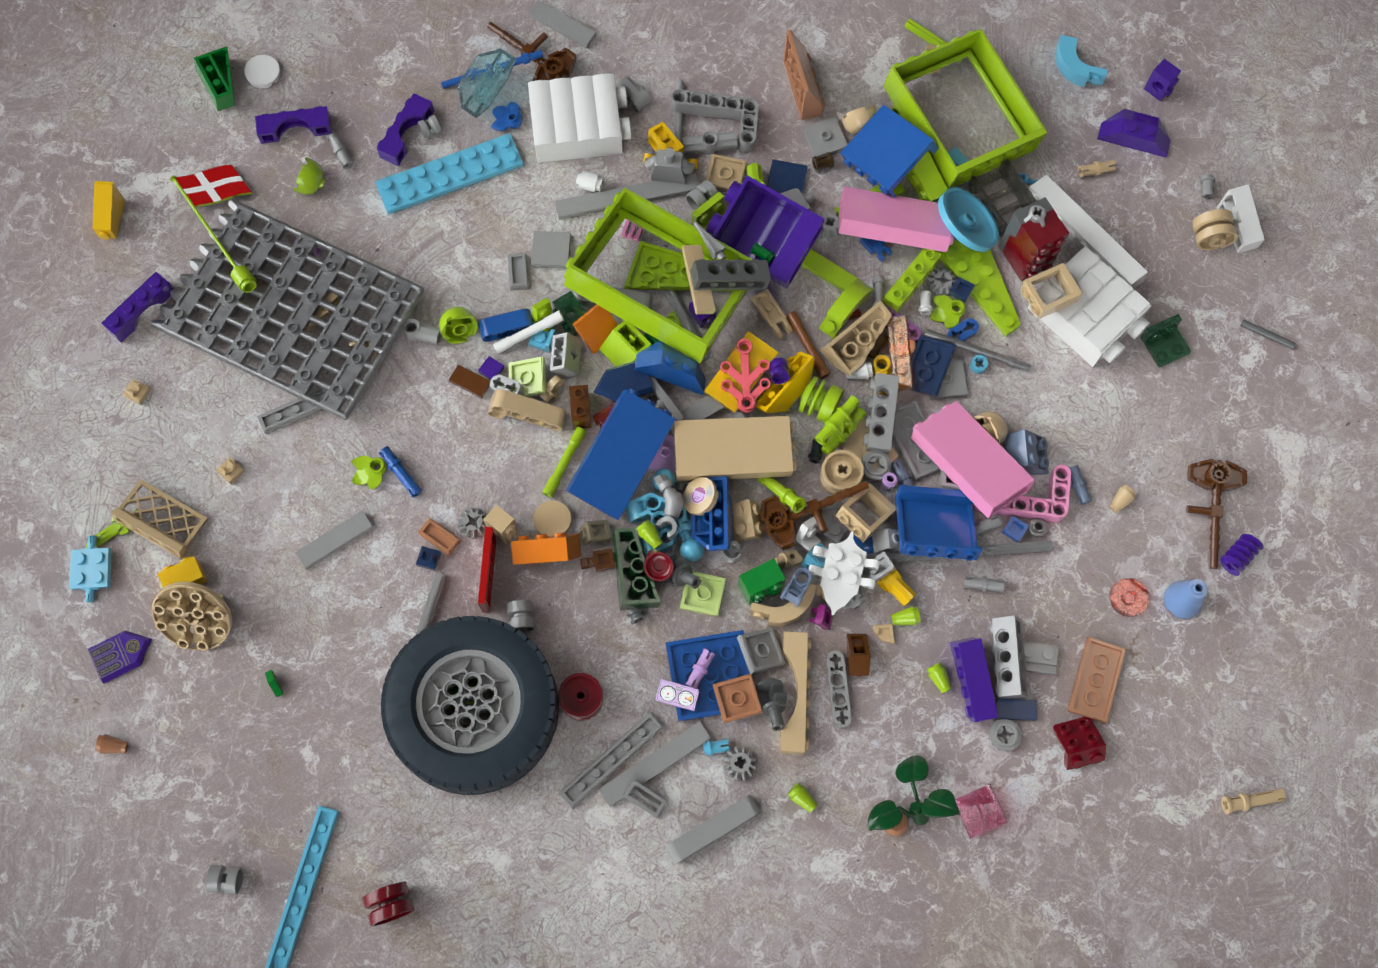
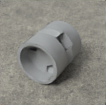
[685,180,718,211]
[507,600,535,633]
[206,865,243,895]

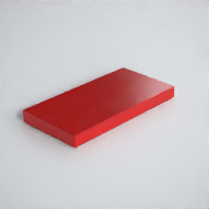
[478,526,497,613]

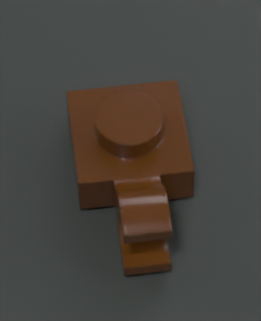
[580,548,615,572]

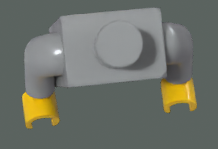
[643,148,698,184]

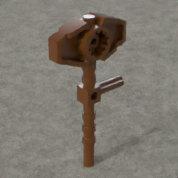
[487,22,577,81]
[1186,459,1247,569]
[761,481,869,551]

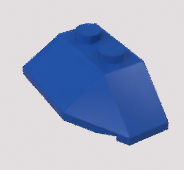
[634,341,706,395]
[691,476,733,551]

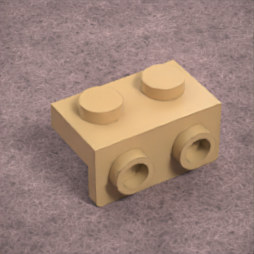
[732,499,764,543]

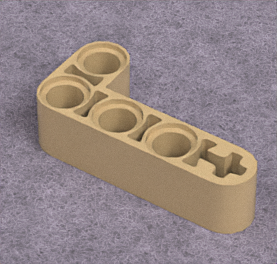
[488,389,567,431]

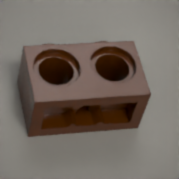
[569,385,592,429]

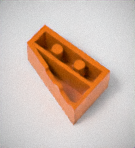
[511,532,581,565]

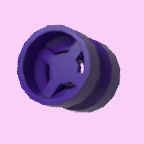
[770,357,789,384]

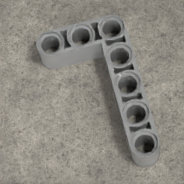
[670,89,758,153]

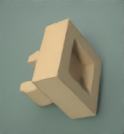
[122,379,151,405]
[216,457,245,484]

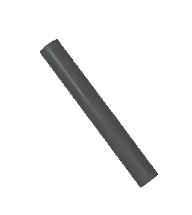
[1241,320,1296,349]

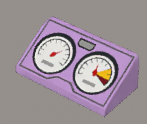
[655,679,699,711]

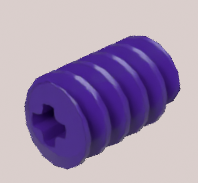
[1220,534,1264,576]

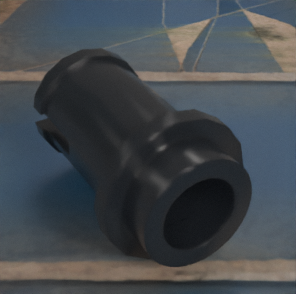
[808,438,823,464]

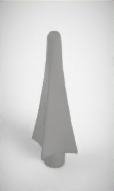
[694,222,727,260]

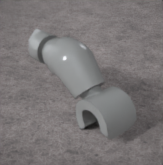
[654,474,684,540]

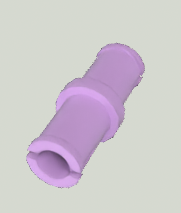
[685,649,715,689]

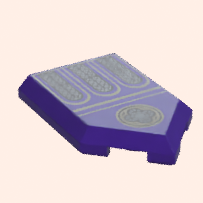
[88,630,152,684]

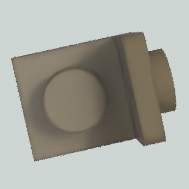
[579,520,612,546]

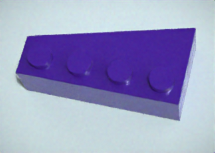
[949,637,998,722]

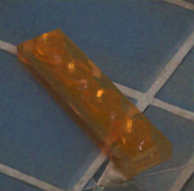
[888,315,914,391]

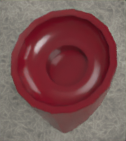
[644,550,674,581]

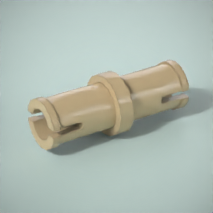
[1078,160,1116,177]

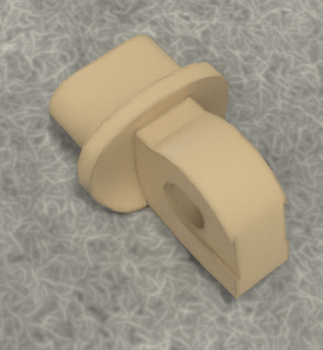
[539,375,566,403]
[775,550,803,569]

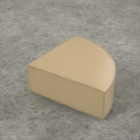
[873,624,895,644]

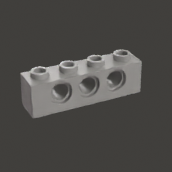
[863,373,899,454]
[990,615,1028,699]

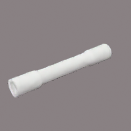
[493,310,564,354]

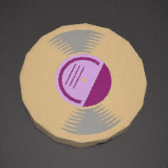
[683,477,718,516]

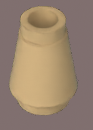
[1109,485,1136,514]

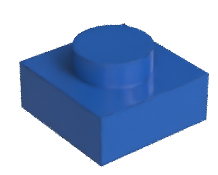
[1002,515,1029,543]

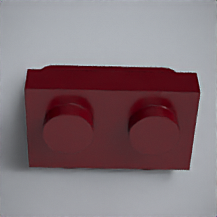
[1053,717,1106,770]

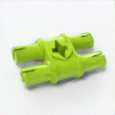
[814,395,866,456]

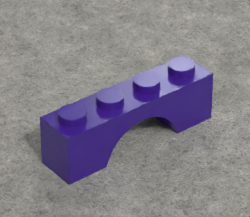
[377,93,434,166]
[255,106,332,144]
[101,272,173,343]

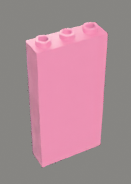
[838,186,954,252]
[911,401,1034,518]

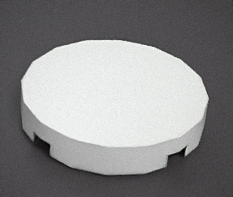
[244,55,281,89]

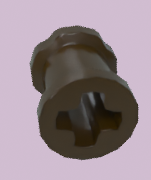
[812,152,834,173]

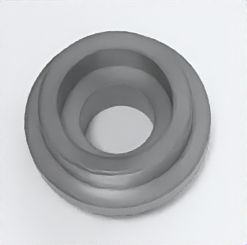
[1028,518,1048,537]

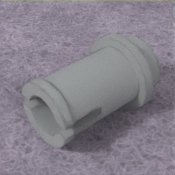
[1200,174,1215,199]

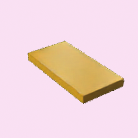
[704,331,779,414]

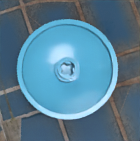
[938,188,999,252]

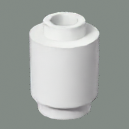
[576,171,604,193]

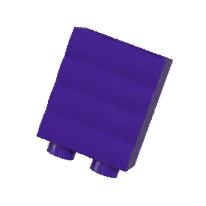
[706,175,824,289]

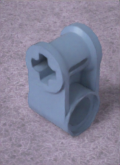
[780,568,812,608]

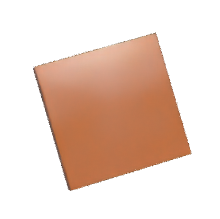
[573,304,618,354]

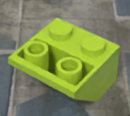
[599,320,652,367]

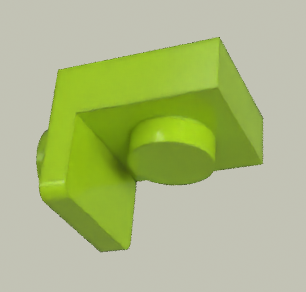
[532,297,557,331]

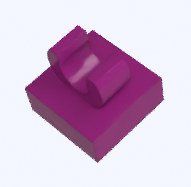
[809,604,833,630]

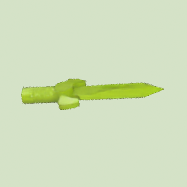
[85,508,140,548]

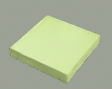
[509,356,546,397]
[680,571,726,617]

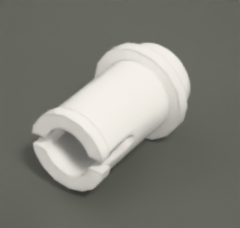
[918,290,933,315]

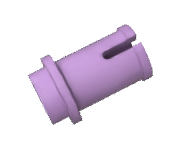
[881,472,898,491]

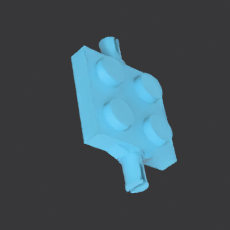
[69,535,112,603]

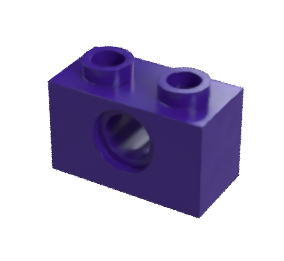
[1144,58,1181,101]

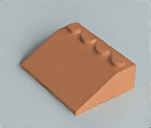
[783,30,825,120]

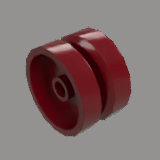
[558,673,604,721]
[362,881,415,927]

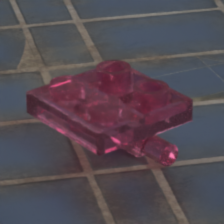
[956,784,1008,839]

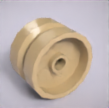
[1192,209,1238,250]
[819,450,864,495]

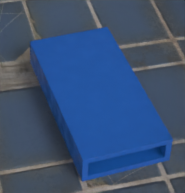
[565,389,676,520]

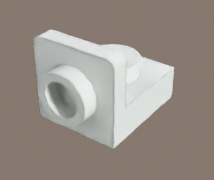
[796,516,821,551]

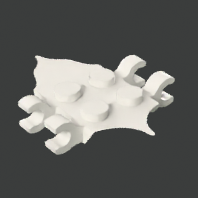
[809,531,880,615]

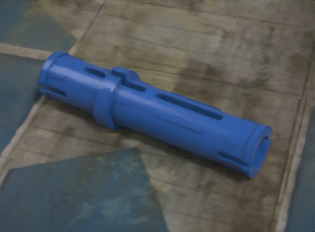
[379,446,422,498]

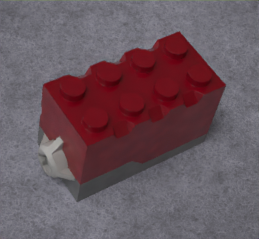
[998,197,1069,281]

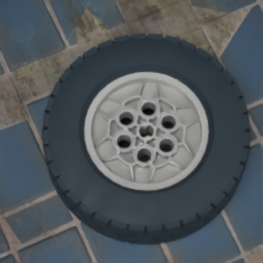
[381,616,559,795]

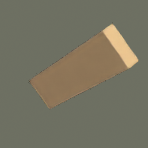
[682,245,716,314]

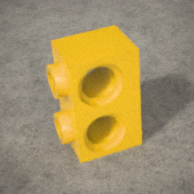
[647,121,684,153]

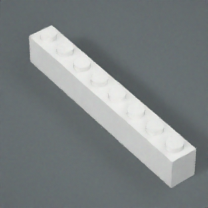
[1028,175,1148,289]

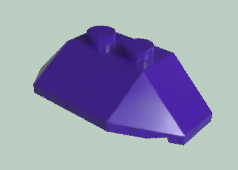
[1097,109,1171,158]

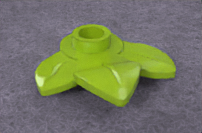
[930,295,965,329]
[351,455,387,490]

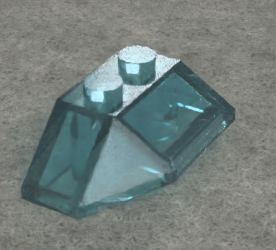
[458,48,516,119]

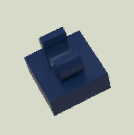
[949,277,975,302]
[416,546,441,571]

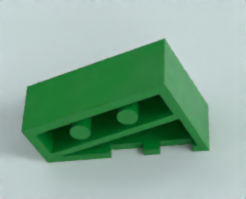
[193,46,235,111]

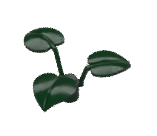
[868,755,960,831]

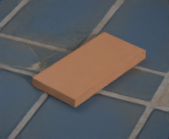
[1067,636,1126,724]

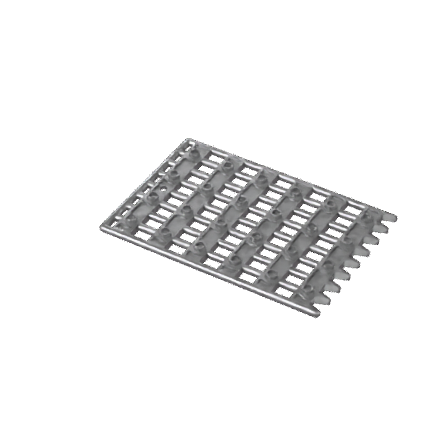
[151,199,424,420]

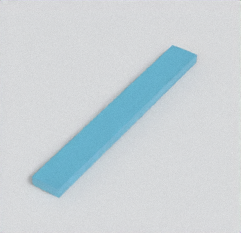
[265,806,339,968]

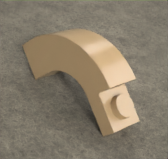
[750,582,816,627]

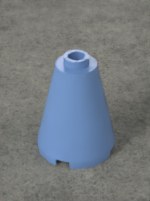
[1164,579,1208,619]

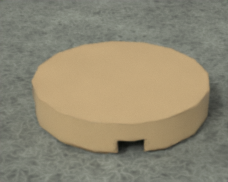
[533,500,572,536]

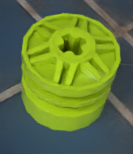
[798,376,845,423]

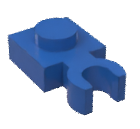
[860,238,892,262]

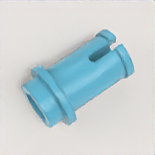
[703,738,729,756]

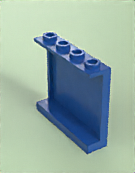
[840,104,939,198]
[895,485,983,561]

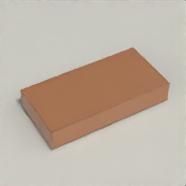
[418,518,461,556]

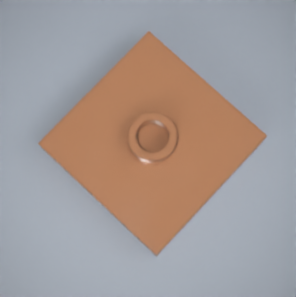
[713,674,763,724]

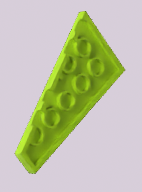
[938,239,1021,337]
[624,241,734,291]

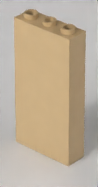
[673,416,796,482]

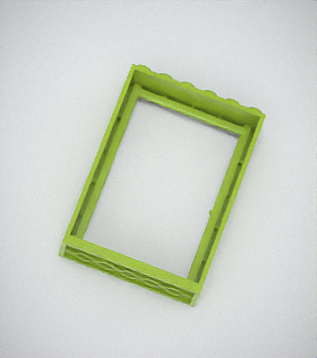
[564,187,752,364]

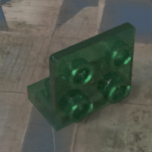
[1140,314,1191,368]

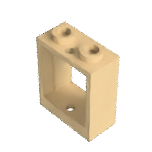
[1021,263,1083,319]
[835,483,896,542]

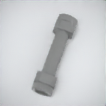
[872,274,885,306]

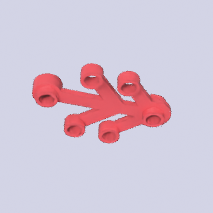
[720,339,771,413]

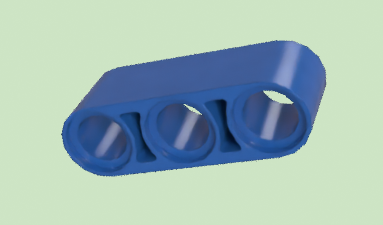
[478,309,534,342]

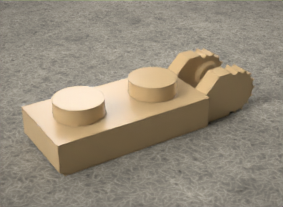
[751,289,793,340]

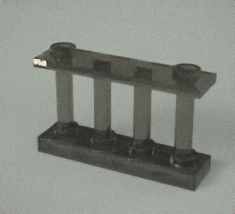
[968,158,1036,237]

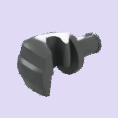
[663,552,701,589]
[756,678,787,731]

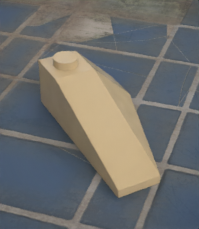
[820,300,892,376]

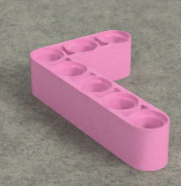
[972,465,1071,523]

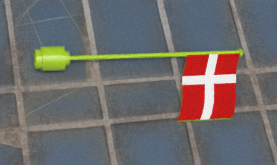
[170,165,257,293]

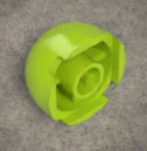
[293,157,326,195]
[439,306,478,344]

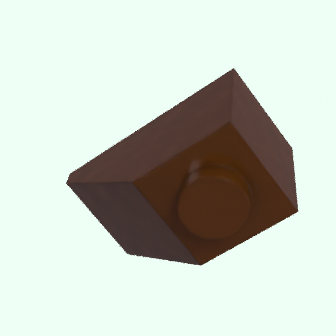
[846,634,871,677]

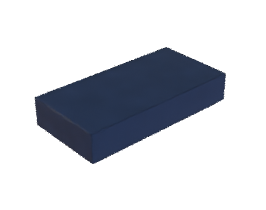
[995,698,1037,721]

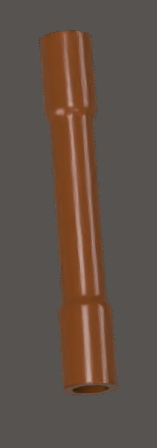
[786,311,830,379]

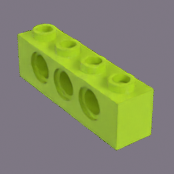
[883,248,942,313]

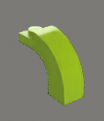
[819,279,874,339]

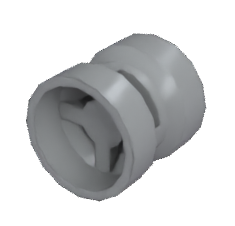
[418,115,442,139]
[722,541,742,564]

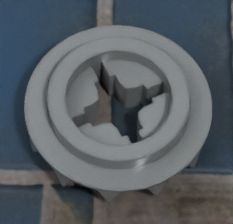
[928,268,956,295]
[861,450,891,480]
[457,507,487,538]
[989,719,1021,752]

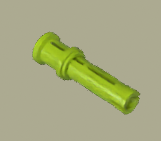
[758,477,806,513]

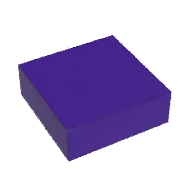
[478,356,505,380]

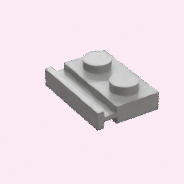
[1023,641,1058,676]

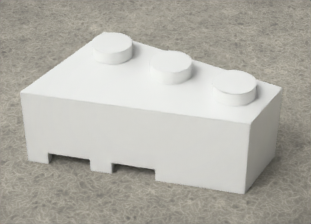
[1217,184,1264,254]

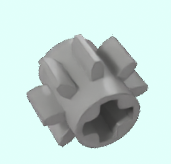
[845,587,865,610]

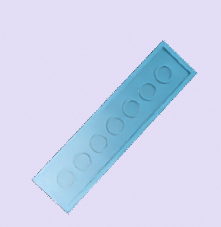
[375,133,523,215]

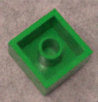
[738,558,785,605]

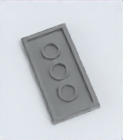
[882,400,940,481]

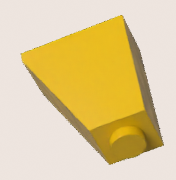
[92,181,125,240]

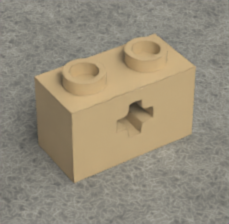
[483,505,518,544]

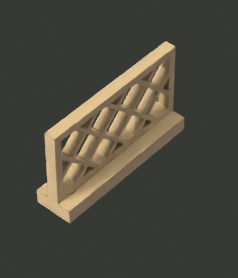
[112,479,208,559]

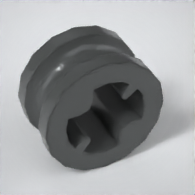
[627,607,647,624]

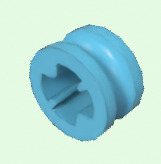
[970,355,988,374]

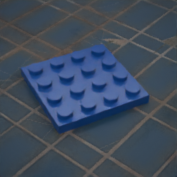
[665,630,750,722]

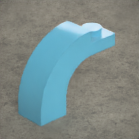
[1055,35,1108,87]

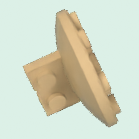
[152,582,232,651]

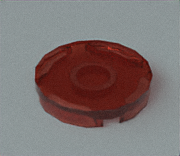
[1109,578,1150,617]

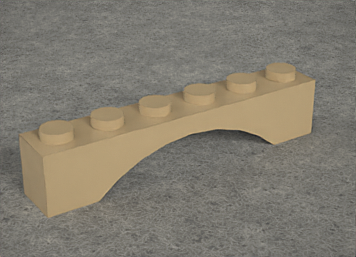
[779,632,811,755]

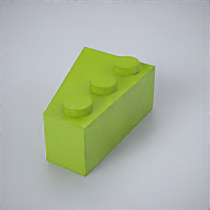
[906,151,948,202]

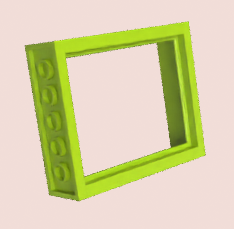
[883,29,1048,189]

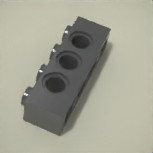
[690,259,771,290]

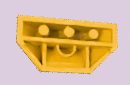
[755,351,815,413]

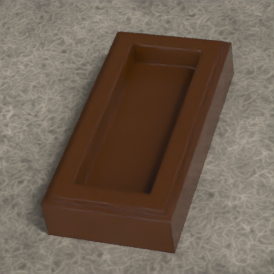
[449,365,490,399]

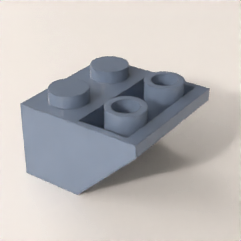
[1006,429,1049,475]

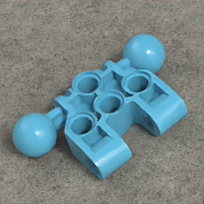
[625,468,704,562]

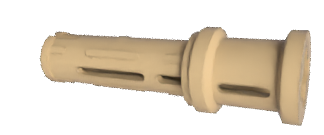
[1221,788,1286,815]

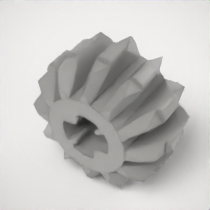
[819,210,842,242]
[723,747,757,781]

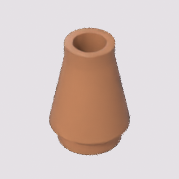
[95,734,128,754]

